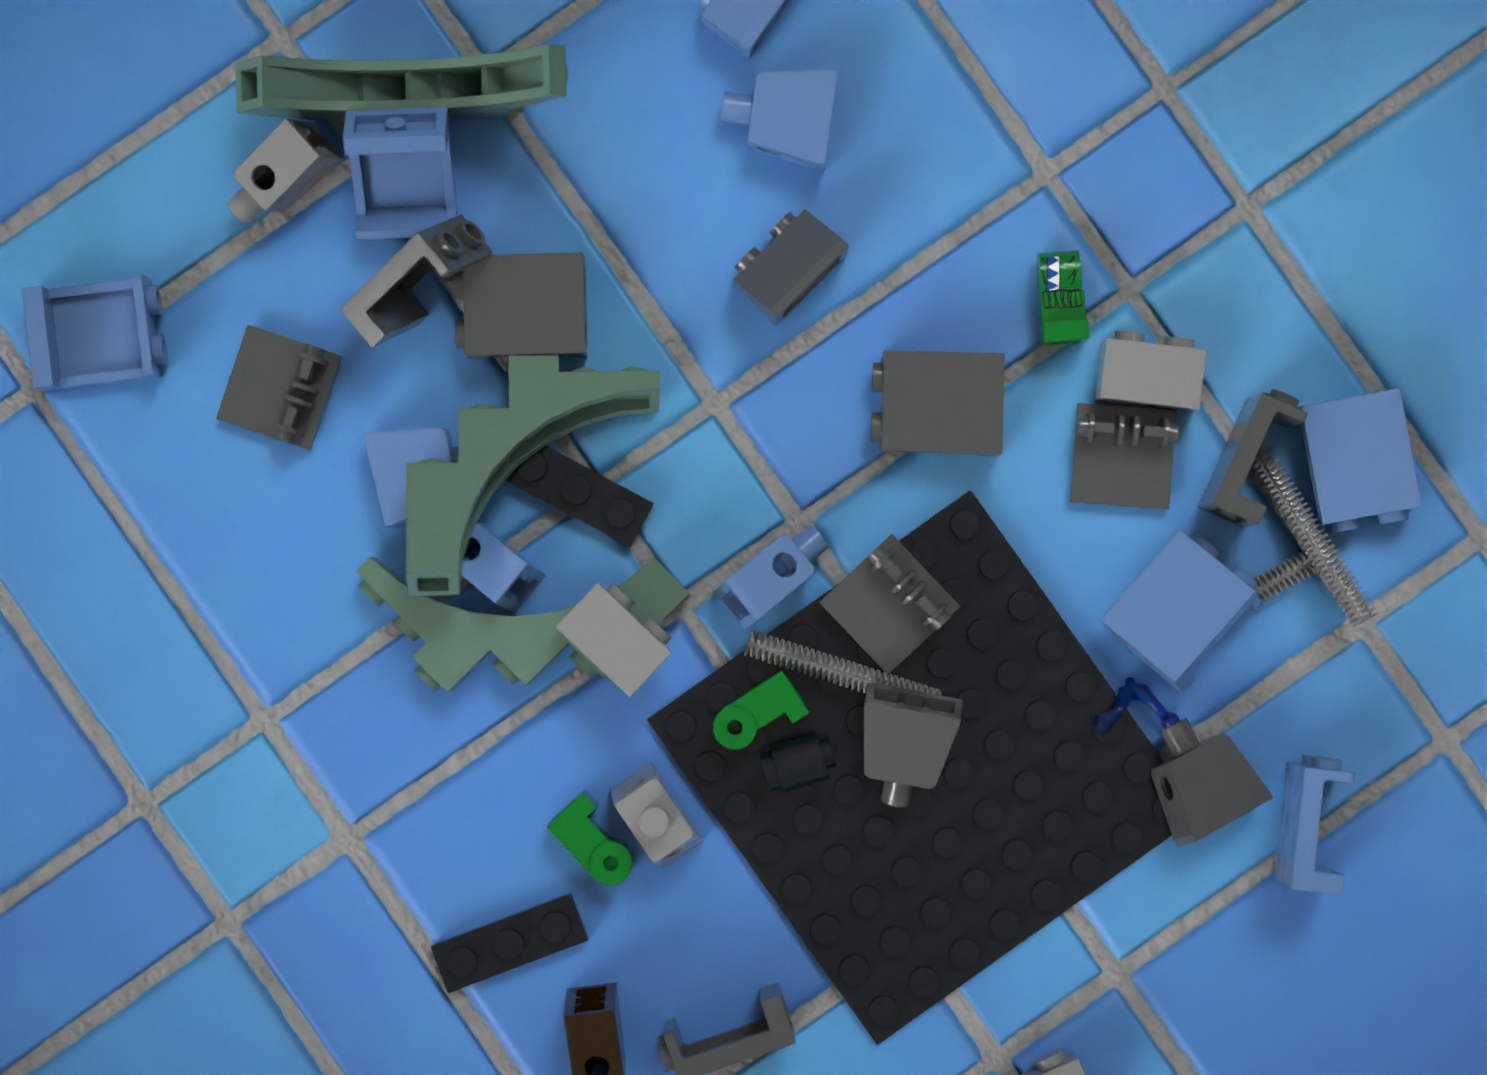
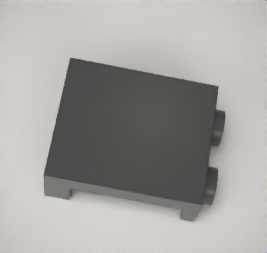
[340,214,492,348]
[454,252,588,359]
[871,350,1005,456]
[1198,389,1308,527]
[657,982,796,1075]

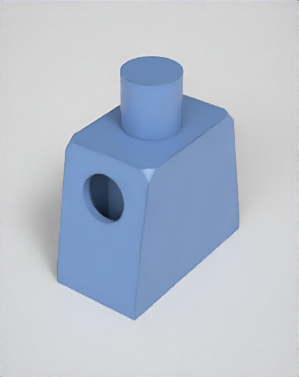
[720,69,838,171]
[363,427,458,528]
[462,521,546,613]
[714,525,828,630]

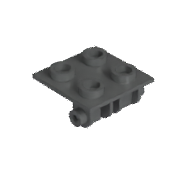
[216,325,342,450]
[1070,403,1179,510]
[819,534,961,675]

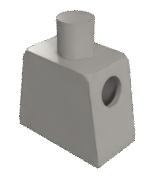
[226,119,344,225]
[610,762,704,868]

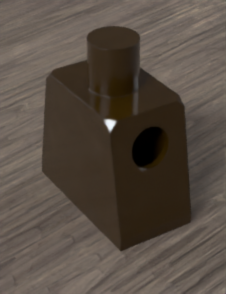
[564,983,626,1075]

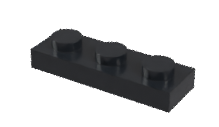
[505,446,654,547]
[431,892,589,993]

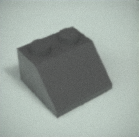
[734,209,849,326]

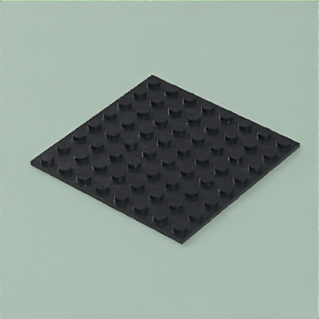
[647,490,1172,1045]

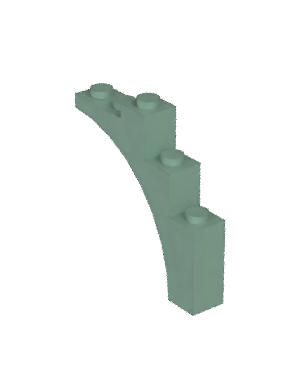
[236,44,568,123]
[406,354,660,596]
[356,557,690,692]

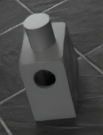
[864,682,963,807]
[1151,717,1273,847]

